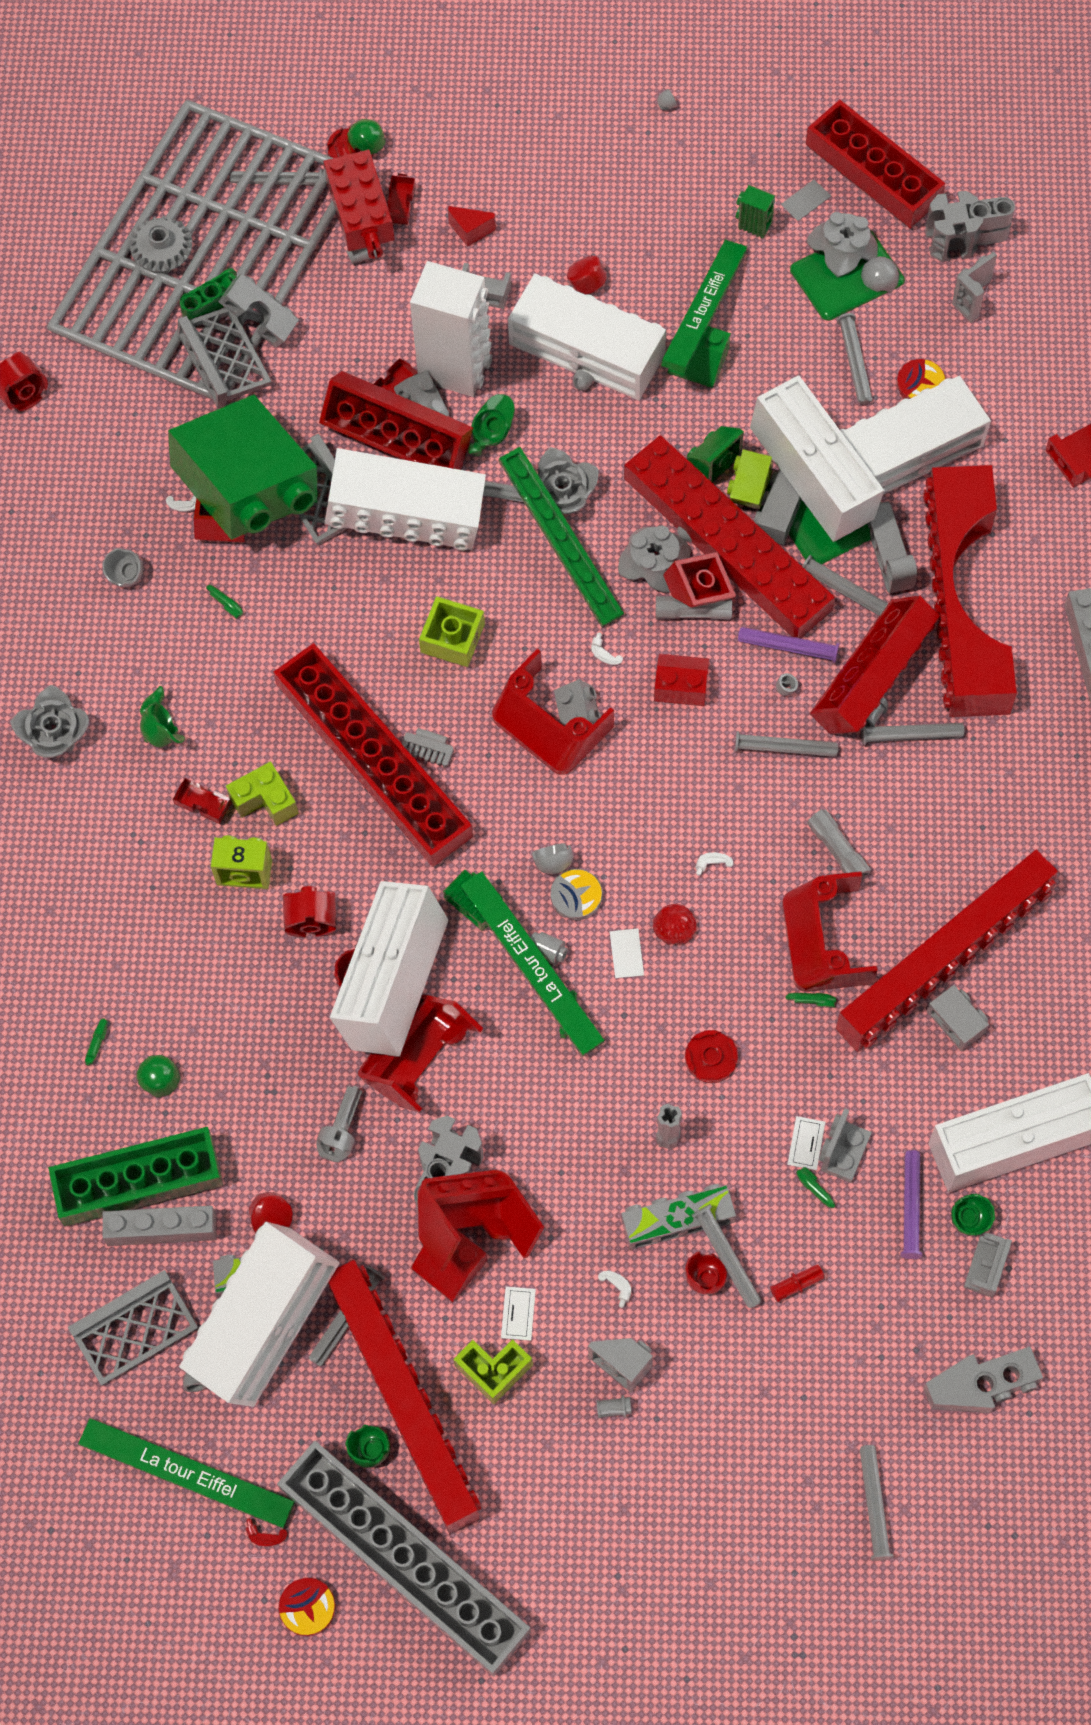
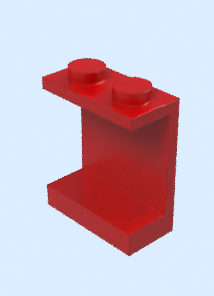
[1045,424,1091,488]

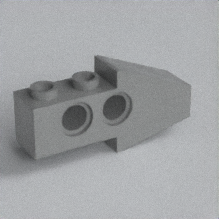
[923,1346,1043,1413]

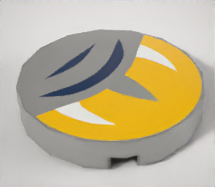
[550,869,603,921]

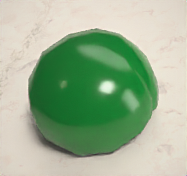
[347,119,386,154]
[136,1055,180,1098]
[951,1194,995,1236]
[345,1424,391,1468]

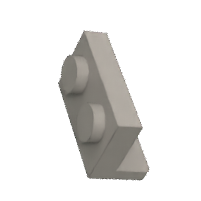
[394,371,449,416]
[554,679,601,726]

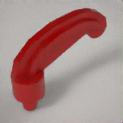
[245,1518,287,1547]

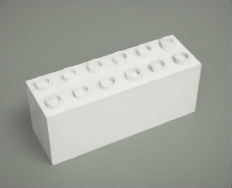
[410,261,492,397]
[508,273,666,401]
[750,375,884,542]
[840,375,991,495]
[325,448,486,550]
[330,881,448,1056]
[928,1073,1091,1193]
[179,1222,340,1407]

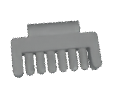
[401,728,454,768]

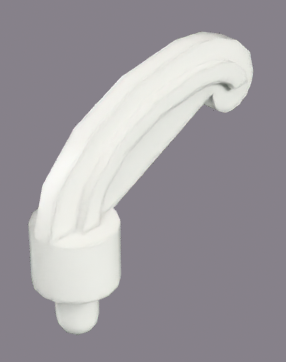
[166,496,196,512]
[591,632,623,665]
[695,852,733,876]
[598,1271,631,1308]

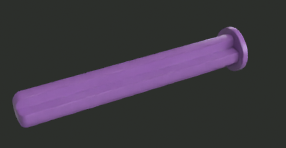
[738,627,840,663]
[900,1150,922,1259]

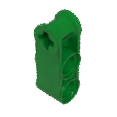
[180,268,237,320]

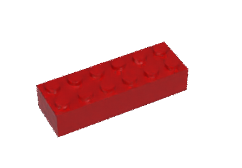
[806,99,946,229]
[319,371,473,470]
[809,595,940,734]

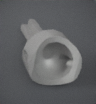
[316,1086,362,1162]

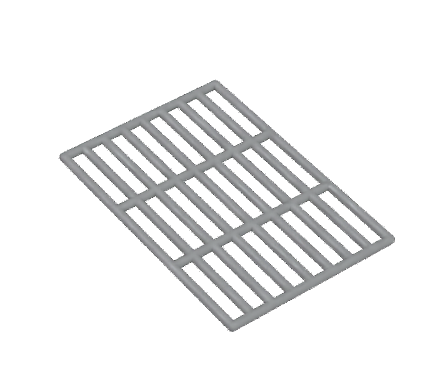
[47,100,336,400]

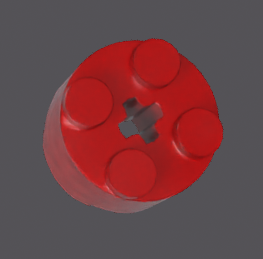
[0,352,48,411]
[283,886,337,937]

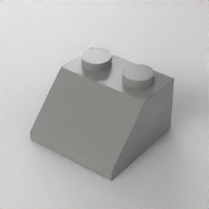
[588,1338,653,1393]

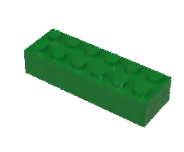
[48,1126,223,1227]

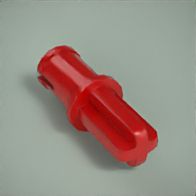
[770,1265,825,1302]

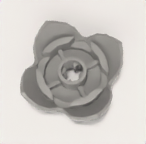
[806,212,878,277]
[538,447,599,514]
[618,525,691,593]
[10,685,89,758]

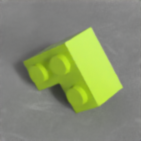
[727,449,773,509]
[226,761,299,826]
[453,1339,533,1405]

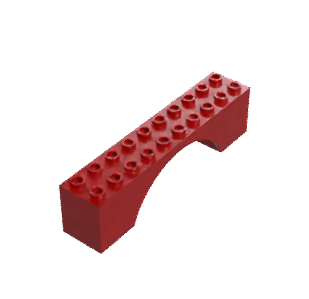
[923,465,1017,717]

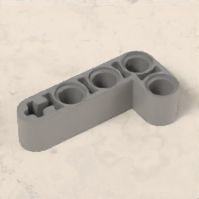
[867,501,917,594]

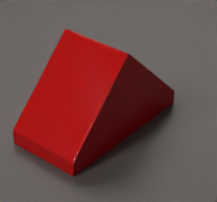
[448,206,496,247]

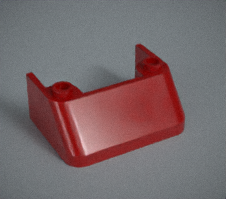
[492,648,614,775]
[782,871,878,992]
[358,994,484,1112]
[417,1170,545,1271]

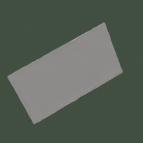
[781,180,831,221]

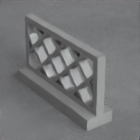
[177,308,272,409]
[298,433,347,546]
[68,1270,198,1386]

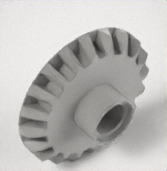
[129,215,192,272]

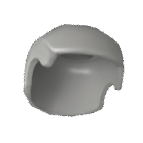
[861,256,899,293]
[102,548,144,587]
[532,843,574,875]

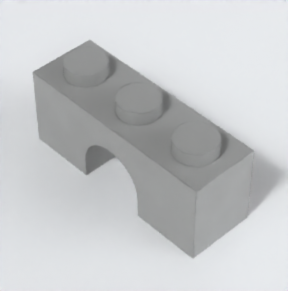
[218,274,299,347]

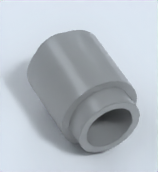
[530,932,568,966]

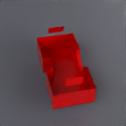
[386,173,416,225]
[374,358,418,394]
[173,778,232,824]

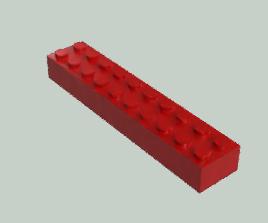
[624,435,835,638]
[273,643,473,867]
[836,849,1058,1052]
[328,1259,482,1535]

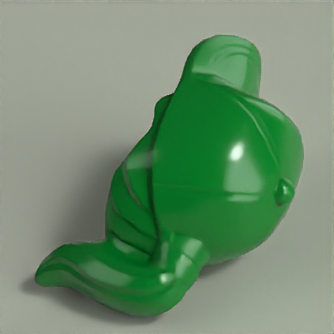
[468,394,515,457]
[140,686,185,748]

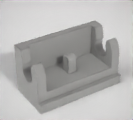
[964,1233,1012,1298]

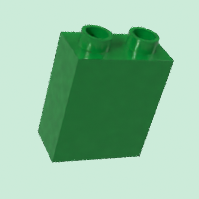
[168,394,317,540]

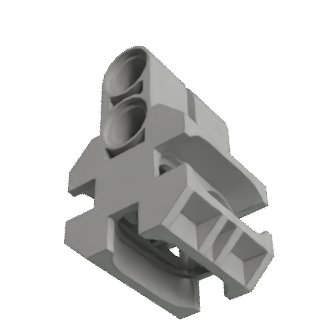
[925,191,1015,262]
[414,1115,484,1213]

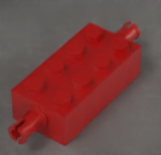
[323,140,395,259]

